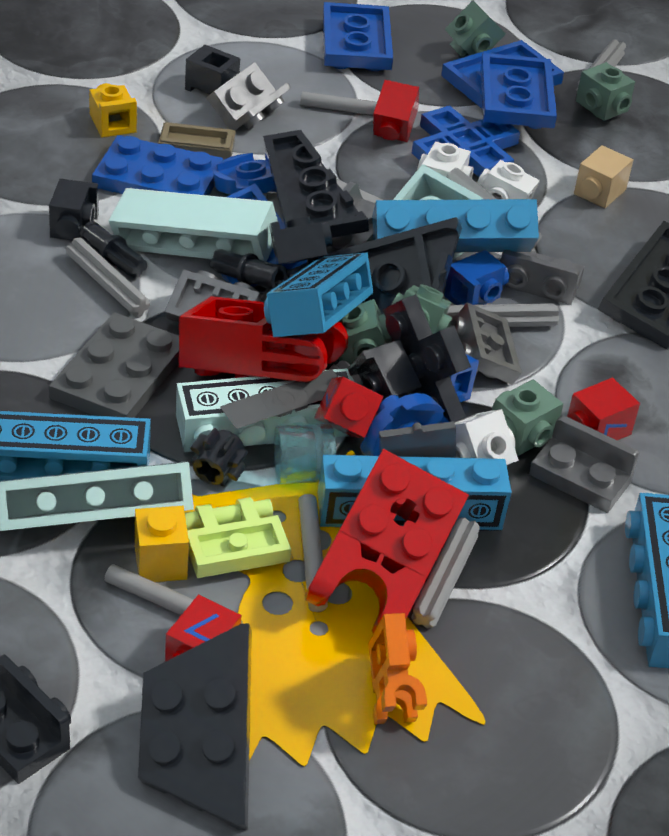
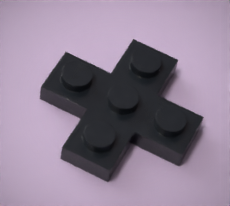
[382,294,471,422]

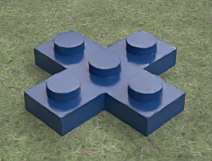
[412,105,520,177]

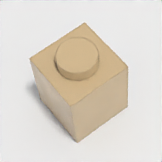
[574,145,634,208]

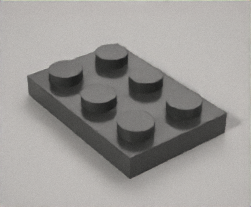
[49,312,179,418]

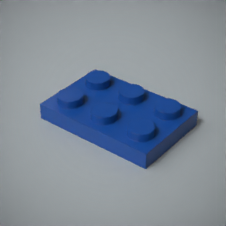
[323,2,393,71]
[441,40,564,109]
[481,53,557,129]
[92,135,223,196]

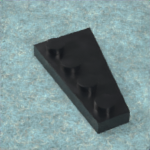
[263,130,369,238]
[598,221,669,350]

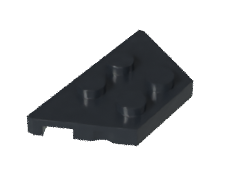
[308,217,462,314]
[138,623,252,830]

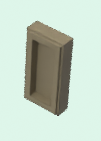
[158,122,236,160]

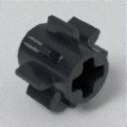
[190,428,248,486]

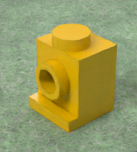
[89,83,137,138]

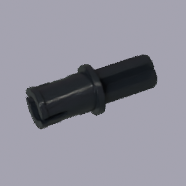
[79,221,147,278]
[210,249,288,290]

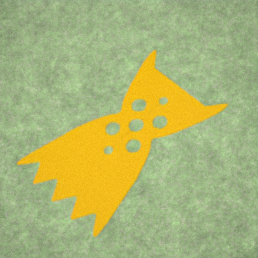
[184,450,485,766]

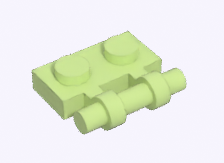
[185,497,291,578]

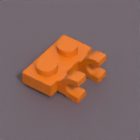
[368,613,427,725]

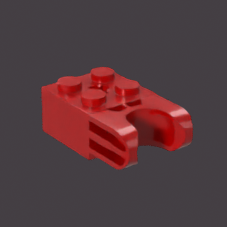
[179,296,348,382]
[305,449,469,634]

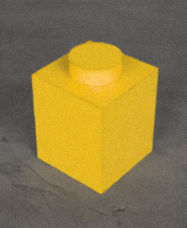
[135,505,189,582]

